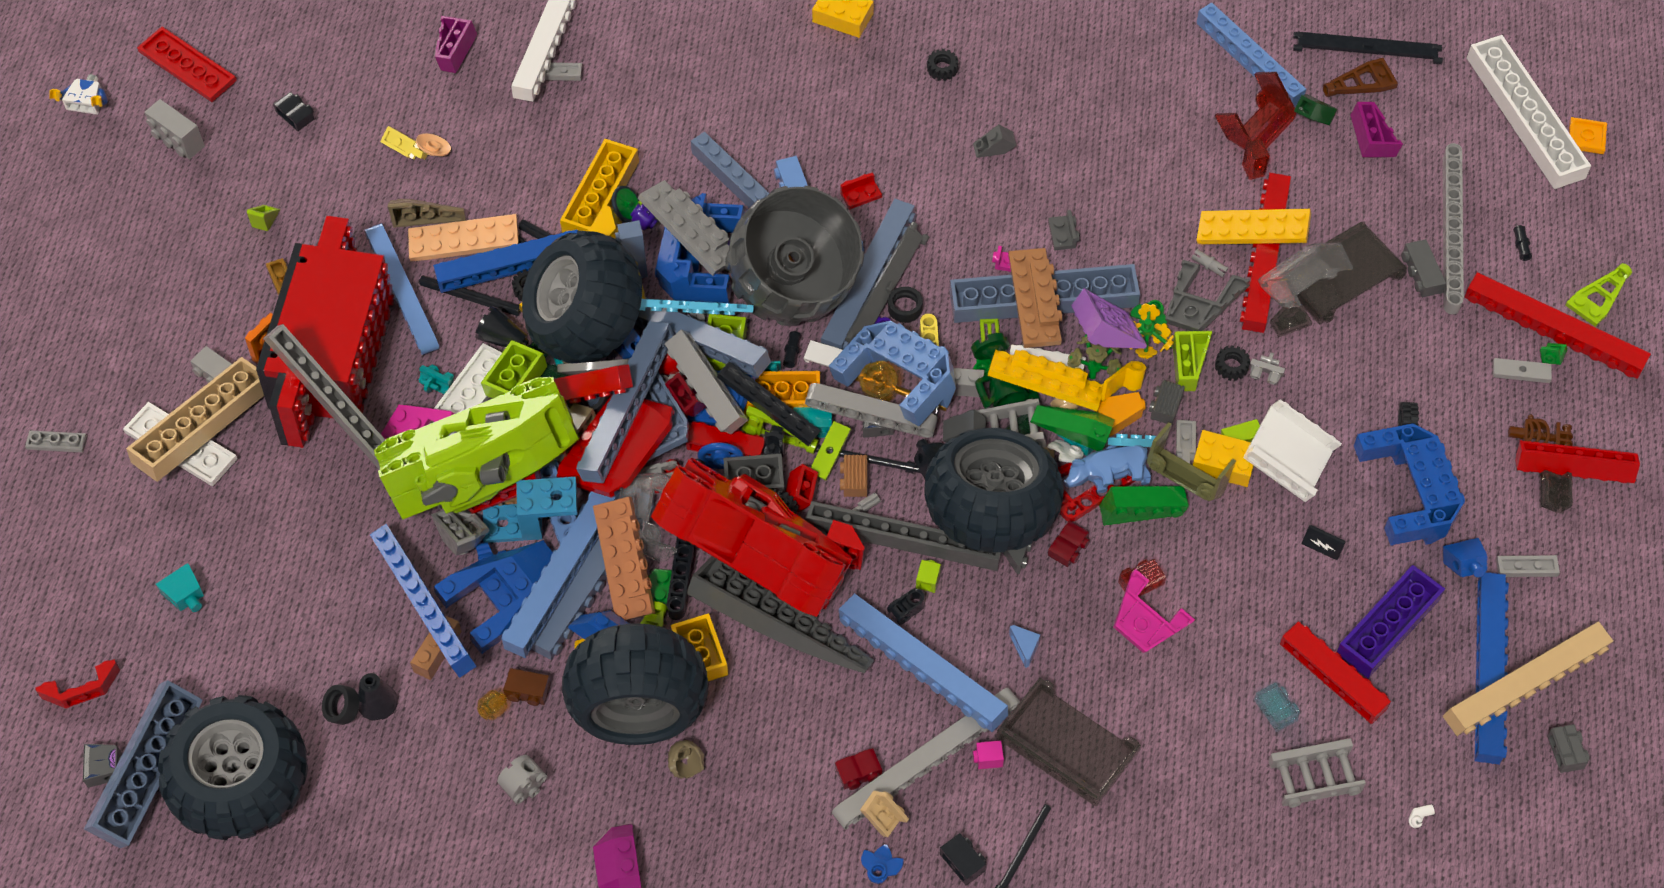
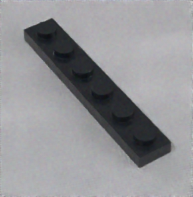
[717,362,821,447]

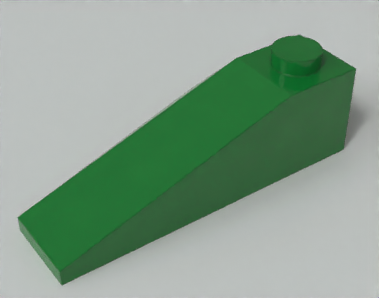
[1030,405,1115,451]

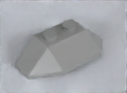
[431,509,489,556]

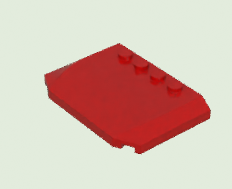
[557,394,675,498]

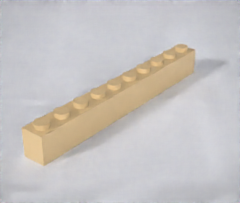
[1443,621,1613,736]

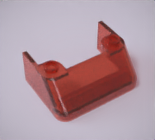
[1215,72,1296,155]

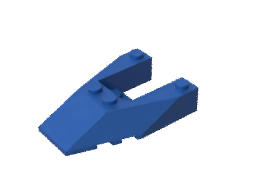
[434,541,553,654]

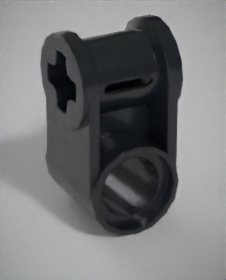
[887,588,925,625]

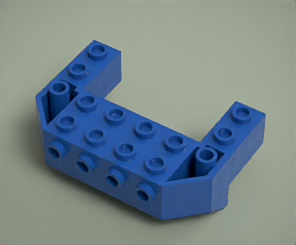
[655,193,745,303]
[1354,424,1465,546]

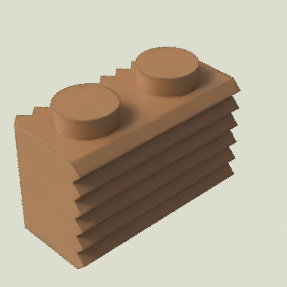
[840,455,867,497]

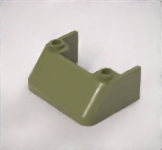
[1147,422,1236,501]

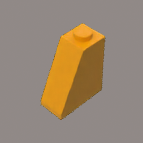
[1094,392,1146,437]

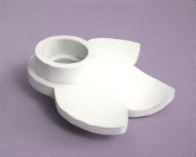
[1047,440,1084,463]

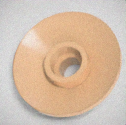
[416,133,451,156]

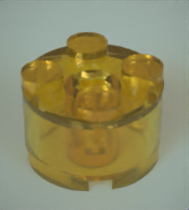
[860,361,899,402]

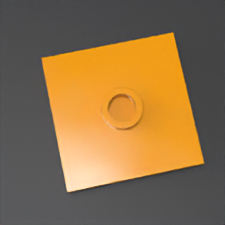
[1569,117,1607,154]

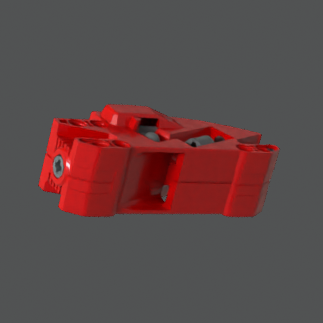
[651,458,853,617]

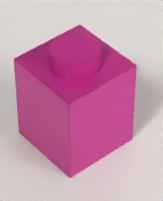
[972,741,1004,769]

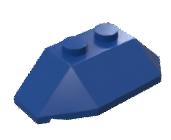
[568,610,630,639]

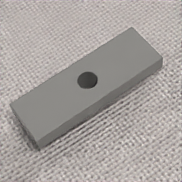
[1493,358,1552,383]
[25,430,87,452]

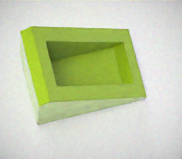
[247,205,280,231]

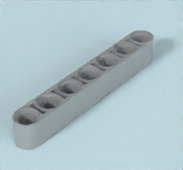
[805,383,937,438]

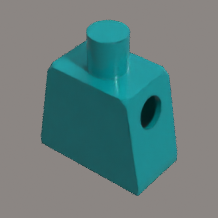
[156,563,204,612]

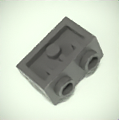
[1048,210,1079,251]

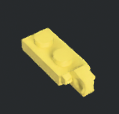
[380,126,428,160]

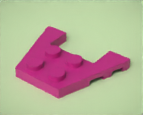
[381,404,454,440]
[1113,569,1195,653]

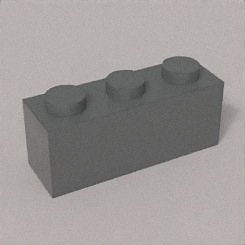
[1401,239,1446,298]

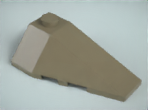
[388,199,466,228]

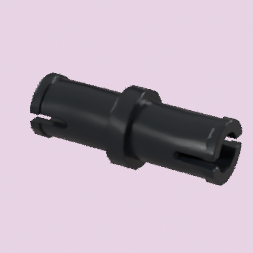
[1513,225,1532,261]
[783,331,801,368]

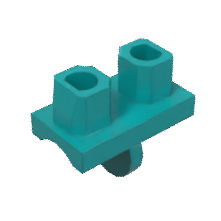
[419,364,454,394]

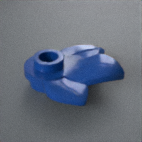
[861,844,903,884]

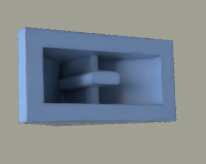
[1009,625,1040,668]

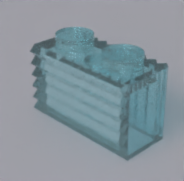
[1254,682,1300,732]

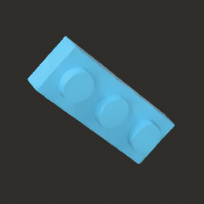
[1108,434,1156,447]

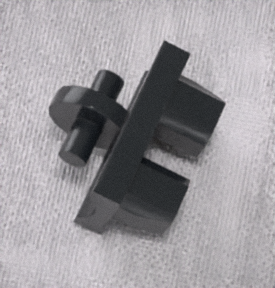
[764,425,785,457]

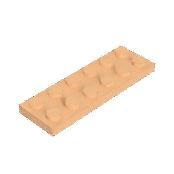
[408,214,519,261]

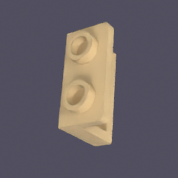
[860,791,909,837]

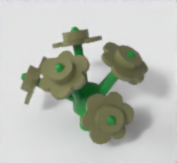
[1067,334,1122,379]

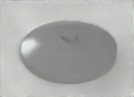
[557,359,629,376]

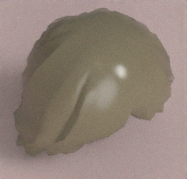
[668,740,704,779]

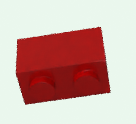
[785,464,818,513]

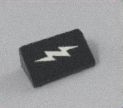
[1302,525,1346,560]

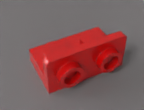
[840,172,882,210]

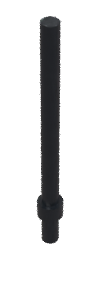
[816,445,921,474]
[995,804,1051,888]

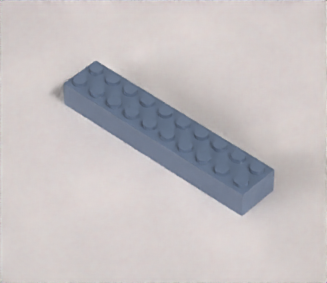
[950,264,1140,323]

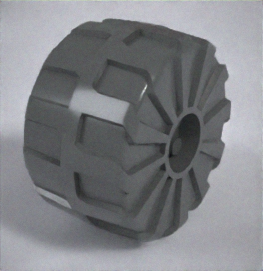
[725,185,864,326]

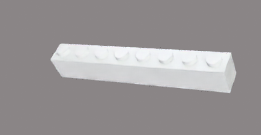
[512,0,576,102]

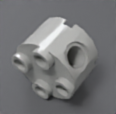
[497,755,548,805]

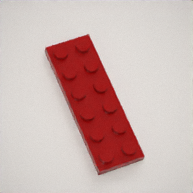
[137,27,237,102]

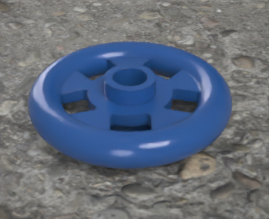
[698,443,744,469]

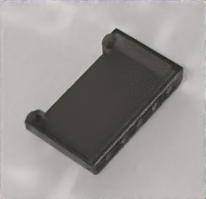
[1277,222,1407,325]
[997,677,1141,806]

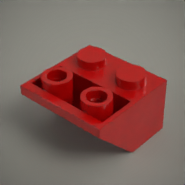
[827,520,865,570]

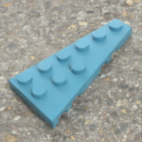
[640,299,754,315]

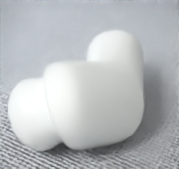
[1409,804,1435,828]

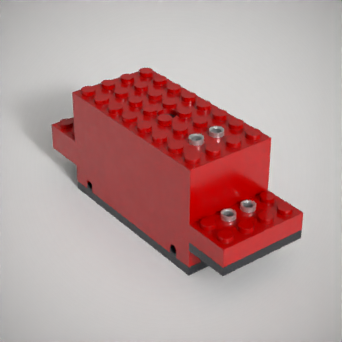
[256,216,394,448]

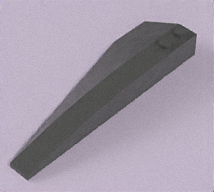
[687,556,874,673]

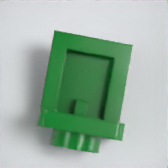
[1540,343,1567,365]

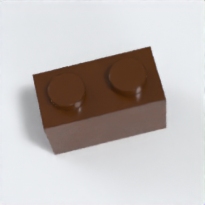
[503,668,551,706]

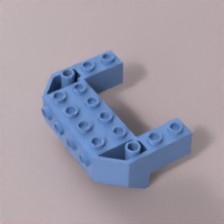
[829,321,956,426]

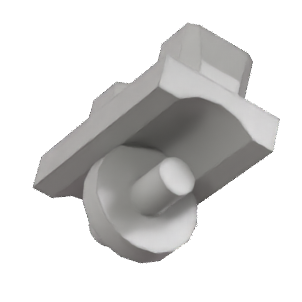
[1250,352,1285,385]

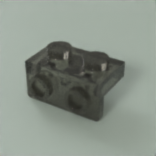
[1540,470,1573,513]

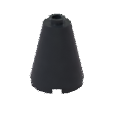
[475,306,529,348]
[358,673,398,721]

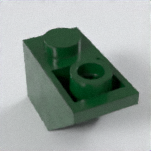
[1294,94,1338,125]

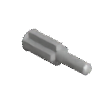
[852,493,880,512]

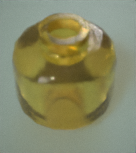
[477,690,508,720]

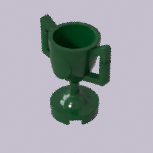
[971,333,1040,409]

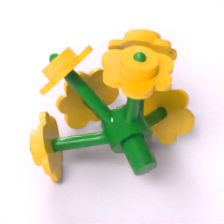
[1130,303,1174,359]

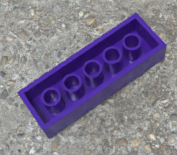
[1337,565,1445,679]

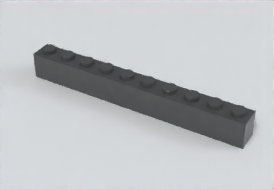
[806,501,1002,571]

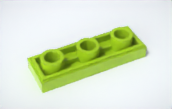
[811,421,851,481]

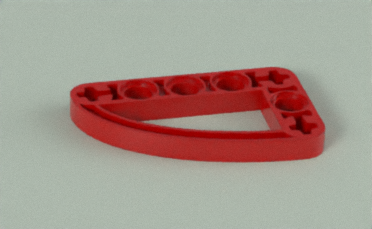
[1058,463,1135,522]

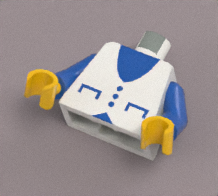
[49,74,108,115]

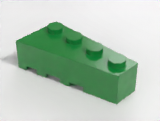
[1099,486,1189,526]

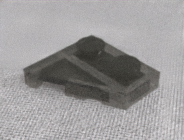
[1270,295,1312,337]

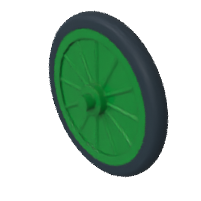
[612,186,639,223]

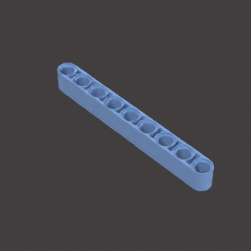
[364,223,440,355]

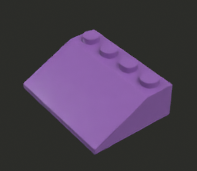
[1071,288,1147,349]

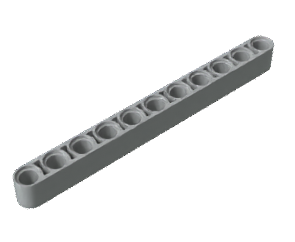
[1443,143,1464,314]
[832,688,1022,830]

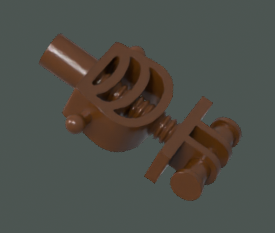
[1508,414,1573,446]

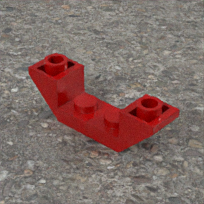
[35,659,120,708]

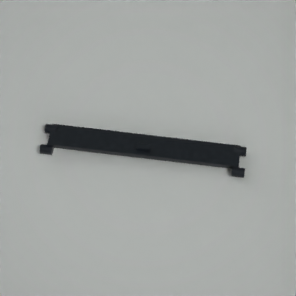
[1293,31,1443,65]

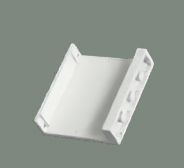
[1243,400,1342,502]

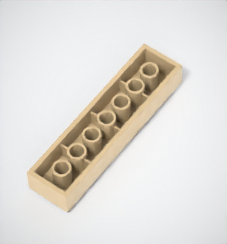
[126,357,264,482]

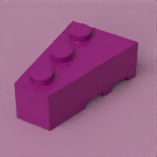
[435,16,477,73]
[1350,102,1403,157]

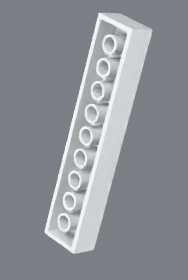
[1467,35,1591,189]

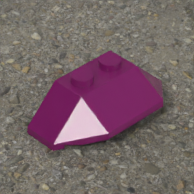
[593,824,642,888]

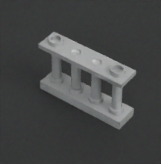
[976,399,1047,448]
[1268,738,1366,808]

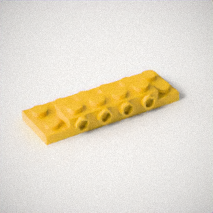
[987,350,1103,411]

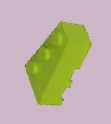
[1172,331,1212,391]

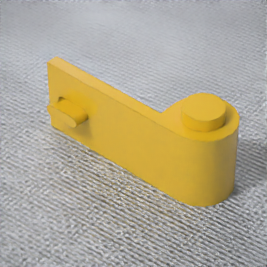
[1100,361,1146,401]

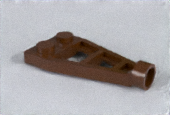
[1323,58,1398,97]

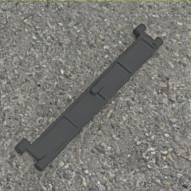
[845,222,929,343]

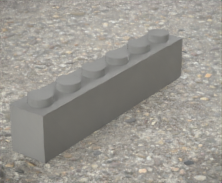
[665,329,748,434]

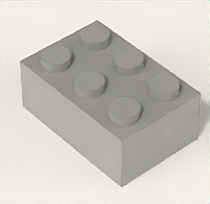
[144,99,205,160]

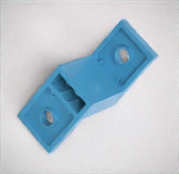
[483,477,577,543]

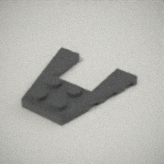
[1165,260,1250,331]

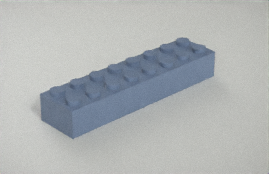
[84,680,203,848]

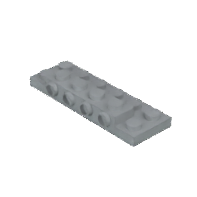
[638,180,729,276]

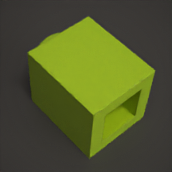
[916,560,941,593]

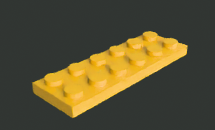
[1197,209,1311,244]

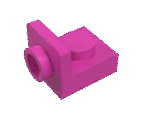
[992,245,1011,272]

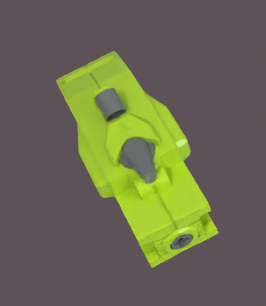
[374,377,579,520]

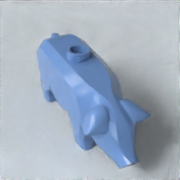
[1063,445,1151,493]

